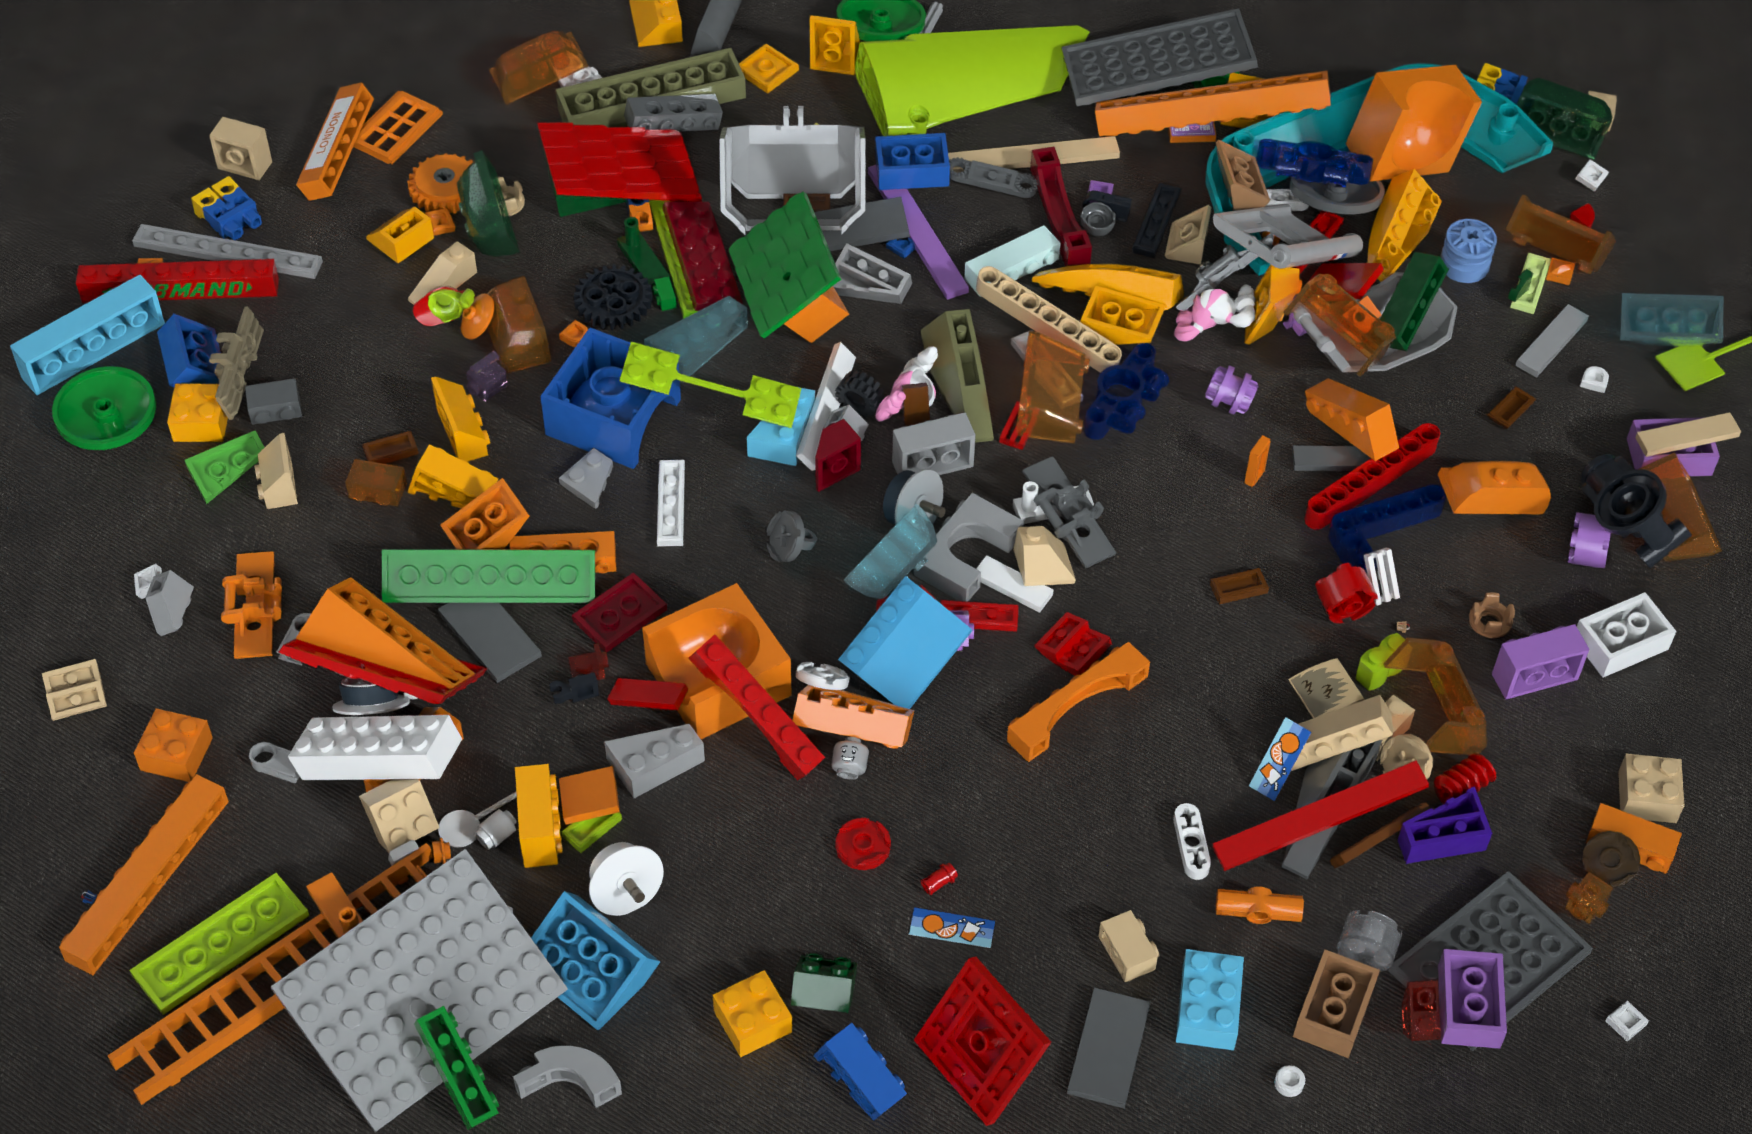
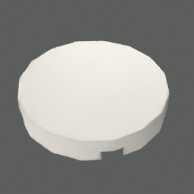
[796,662,850,690]

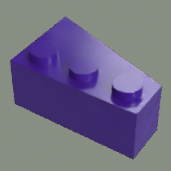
[1398,786,1492,864]

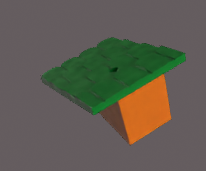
[729,191,849,343]

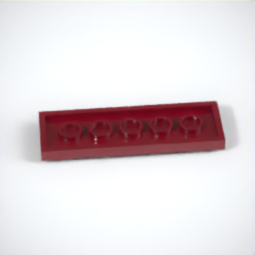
[662,202,743,311]

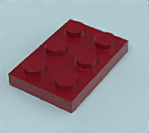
[572,572,667,653]

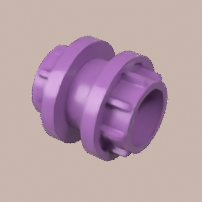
[1205,365,1258,415]

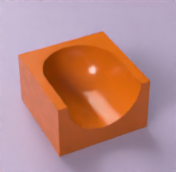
[1346,65,1482,182]
[642,583,791,739]

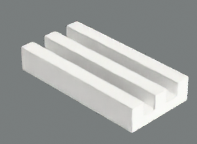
[1364,547,1400,606]

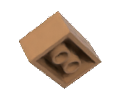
[1293,950,1380,1058]

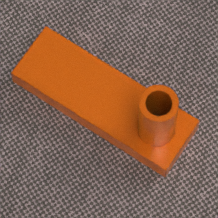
[306,872,363,939]

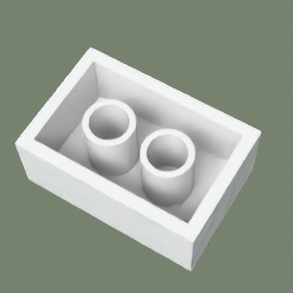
[1577,593,1676,677]

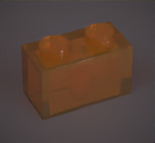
[345,459,407,507]

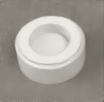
[1274,1065,1305,1097]

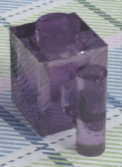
[466,351,507,402]

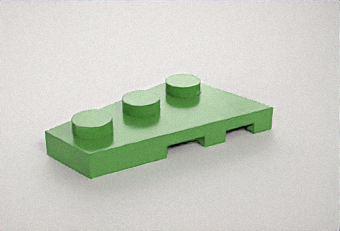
[184,431,265,504]

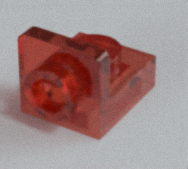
[568,643,609,680]

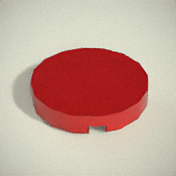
[835,817,891,870]

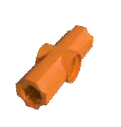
[1216,887,1304,924]

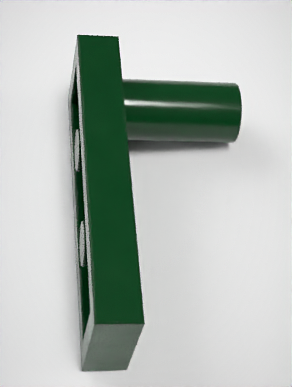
[617,217,671,290]

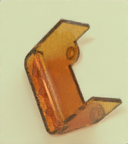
[1505,194,1616,275]
[1283,274,1396,377]
[1383,638,1487,755]

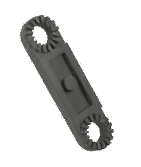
[949,157,1038,198]

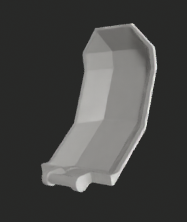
[1287,272,1457,372]

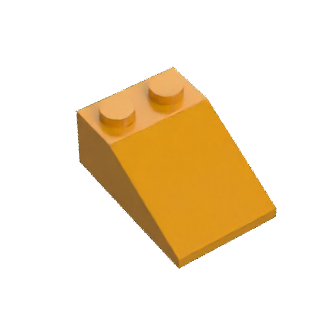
[810,15,860,75]
[1080,286,1166,345]

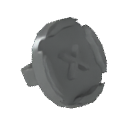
[767,511,817,562]

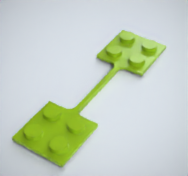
[1655,336,1752,391]
[619,342,802,428]

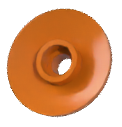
[461,293,494,340]

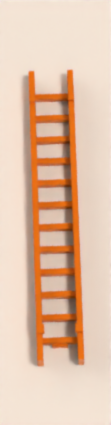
[107,843,433,1105]

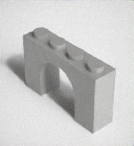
[913,493,1024,602]

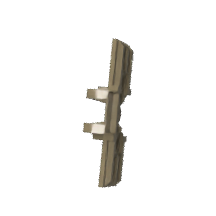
[209,306,264,420]

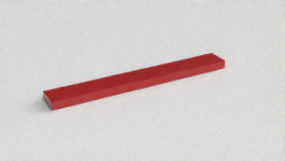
[1212,760,1429,871]

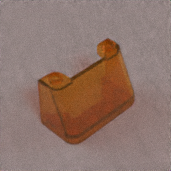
[1016,331,1090,444]

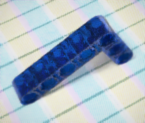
[1328,485,1446,574]

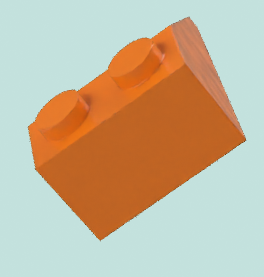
[440,478,530,549]

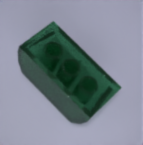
[1516,78,1613,160]
[457,150,520,257]

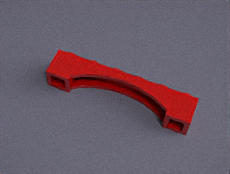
[688,634,825,781]

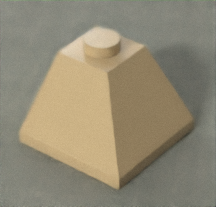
[1013,526,1076,586]

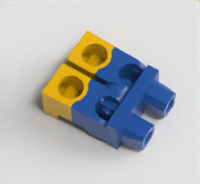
[1477,63,1538,115]
[191,176,262,241]

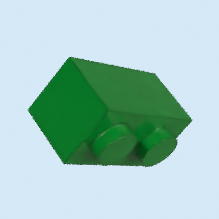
[652,276,676,311]

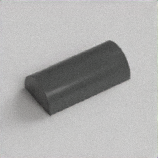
[690,0,742,57]

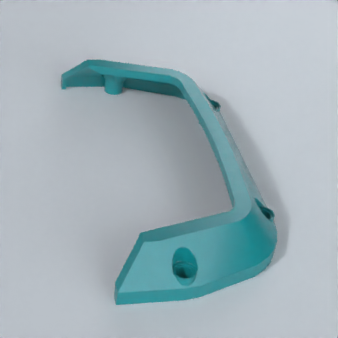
[1205,63,1553,276]

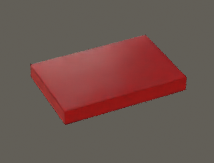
[1299,263,1384,300]

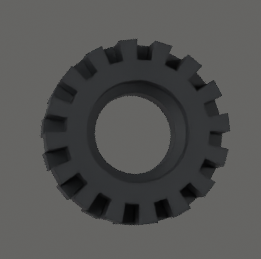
[835,370,884,417]

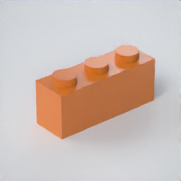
[1586,803,1682,874]

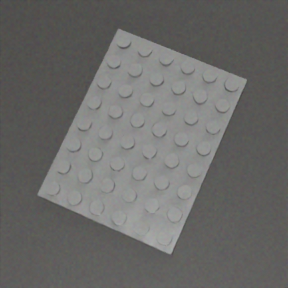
[271,849,568,1132]

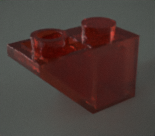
[1402,980,1441,1041]

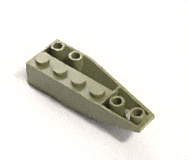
[921,309,994,443]

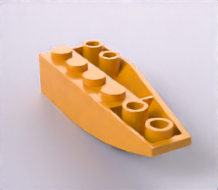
[1367,169,1442,282]
[1032,264,1184,310]

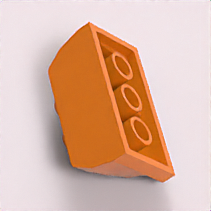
[1437,461,1551,514]

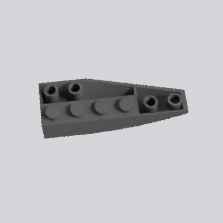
[1282,740,1382,879]

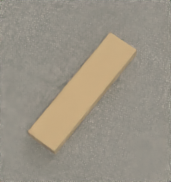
[1635,413,1741,457]

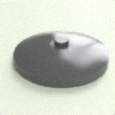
[1289,162,1385,214]

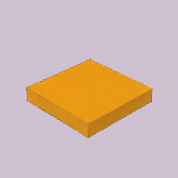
[739,44,799,93]

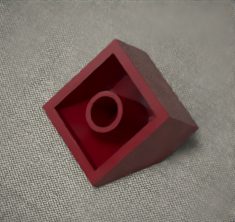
[815,419,861,492]

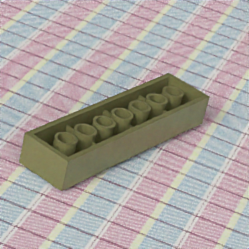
[556,48,746,127]

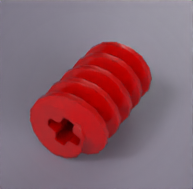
[1434,753,1497,805]

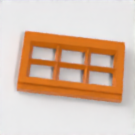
[353,91,443,164]

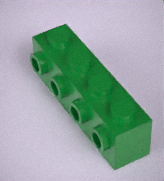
[414,1006,499,1130]

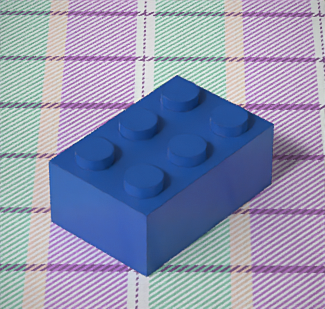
[875,133,950,190]

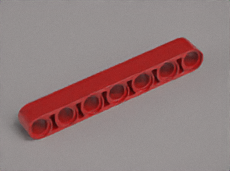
[1304,423,1440,530]

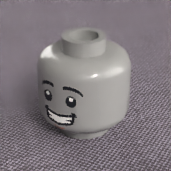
[831,737,869,779]

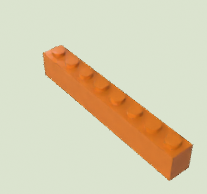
[59,774,229,975]

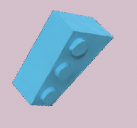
[747,387,815,466]

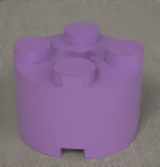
[1568,512,1611,569]

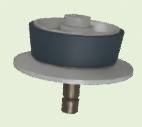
[883,469,945,539]

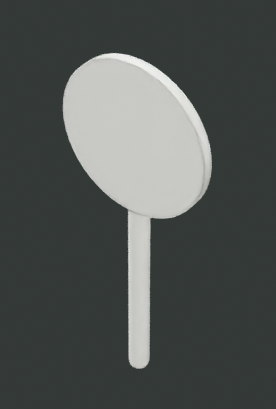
[438,792,517,847]

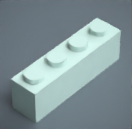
[964,226,1061,297]

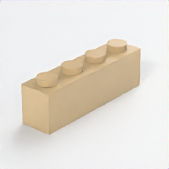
[1291,695,1393,771]

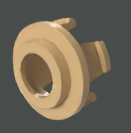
[485,177,525,216]

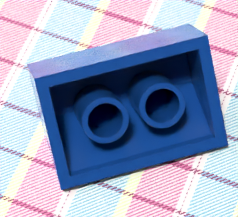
[157,314,221,388]

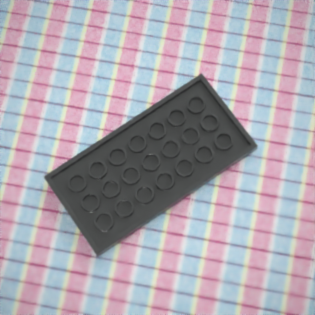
[1062,8,1258,106]

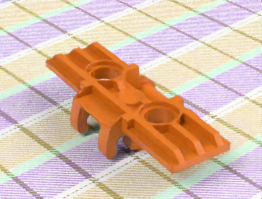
[221,552,282,659]

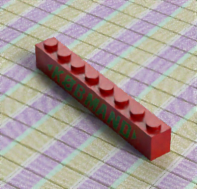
[76,259,279,303]

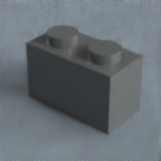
[245,378,302,425]

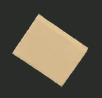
[1165,205,1212,265]

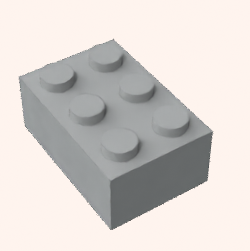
[892,412,975,475]

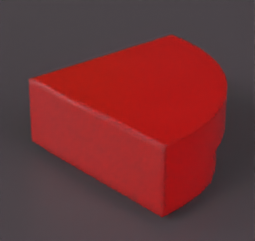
[1570,203,1595,232]

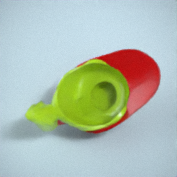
[413,286,475,326]

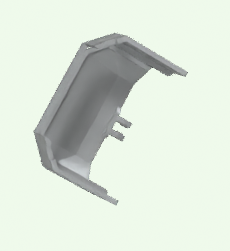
[720,106,865,235]

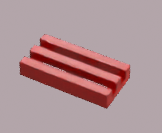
[999,401,1040,450]

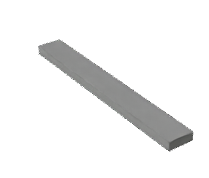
[132,224,323,279]

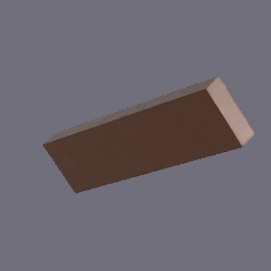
[1330,802,1430,868]

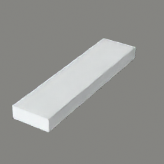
[657,460,685,546]

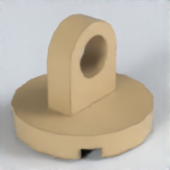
[1380,734,1433,779]

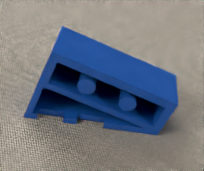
[813,1023,907,1121]

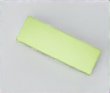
[1510,253,1551,314]

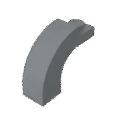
[513,1046,622,1108]

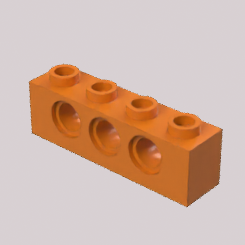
[510,531,616,573]

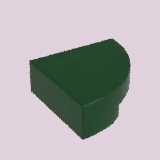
[1508,269,1533,302]

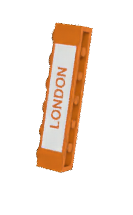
[296,82,374,201]

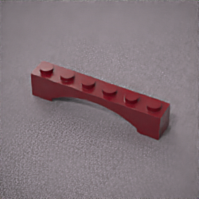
[1030,146,1092,267]

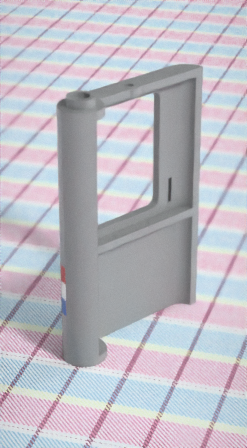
[1213,204,1363,269]

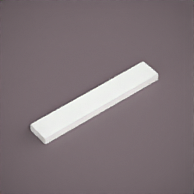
[796,342,856,471]

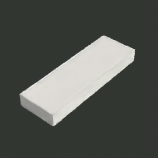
[976,555,1054,613]

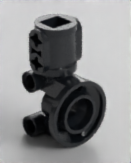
[1579,454,1692,568]

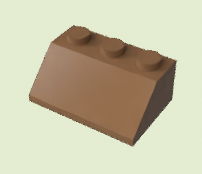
[1216,139,1270,211]

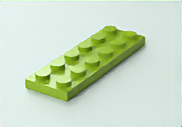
[130,873,309,1015]

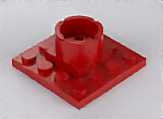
[914,956,1051,1126]

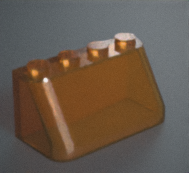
[1639,452,1722,562]

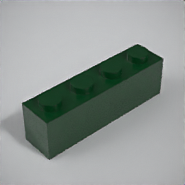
[1372,252,1449,351]

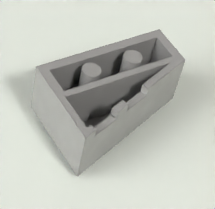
[833,243,912,304]
[604,724,705,798]

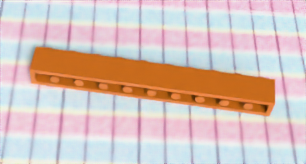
[1095,71,1331,137]

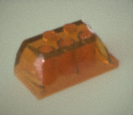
[489,30,588,105]
[486,276,551,374]

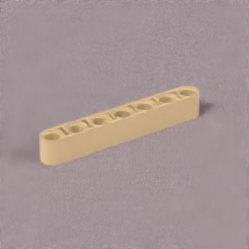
[976,266,1122,375]

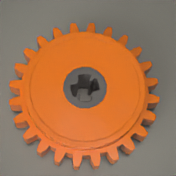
[407,153,483,214]

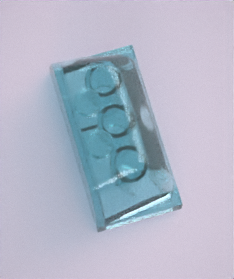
[1620,293,1724,346]
[843,504,937,599]

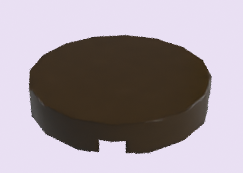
[1582,831,1640,887]

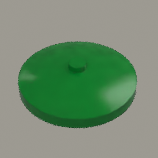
[836,0,926,41]
[52,366,156,450]

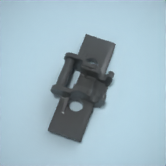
[1176,232,1274,311]
[1022,456,1116,569]

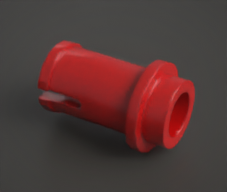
[920,863,958,896]

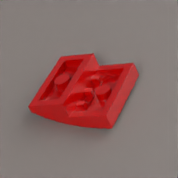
[1035,612,1112,676]

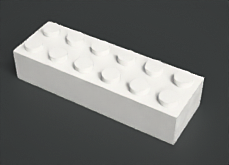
[288,715,462,780]

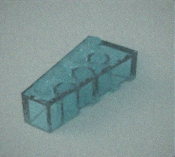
[644,296,748,383]

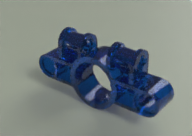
[1256,139,1374,188]
[1084,343,1170,440]

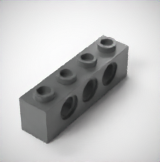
[624,94,723,132]

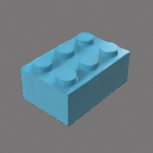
[1176,949,1244,1050]

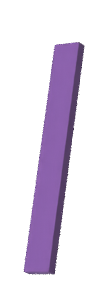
[868,165,969,300]

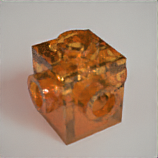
[1565,872,1613,924]

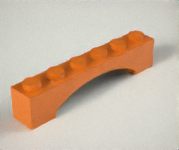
[1007,642,1150,762]

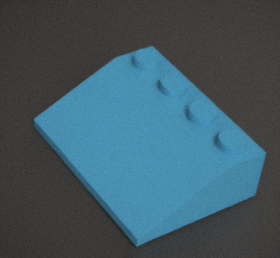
[838,576,973,709]
[531,891,660,1030]

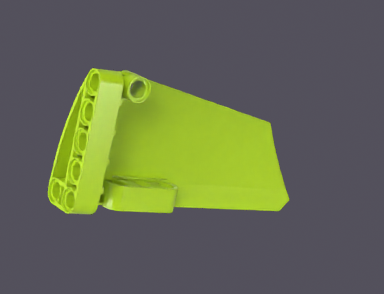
[855,25,1090,136]

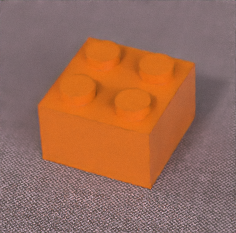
[134,708,213,782]

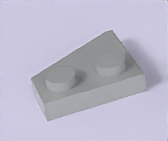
[559,448,613,509]

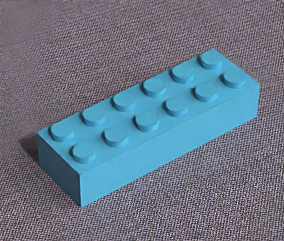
[10,275,165,395]

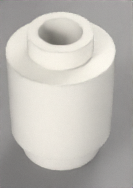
[474,809,517,850]

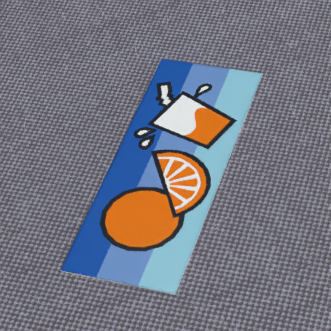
[1249,717,1311,801]
[909,907,995,948]

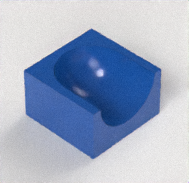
[540,328,681,469]

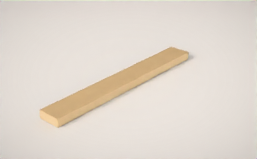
[948,136,1120,173]

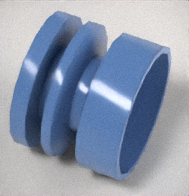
[1440,219,1497,283]

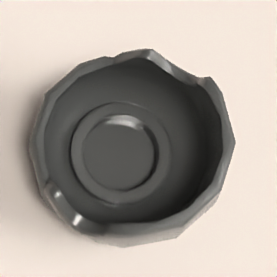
[1080,202,1116,237]

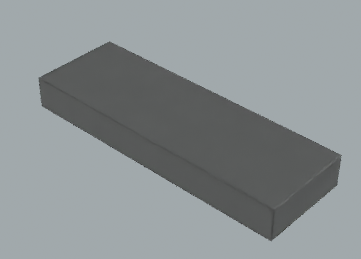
[1292,446,1370,471]

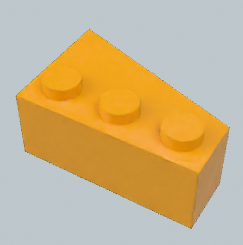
[407,444,498,509]

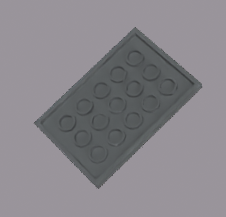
[1388,871,1593,1051]

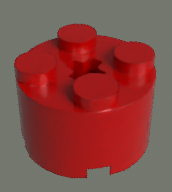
[1315,563,1378,623]

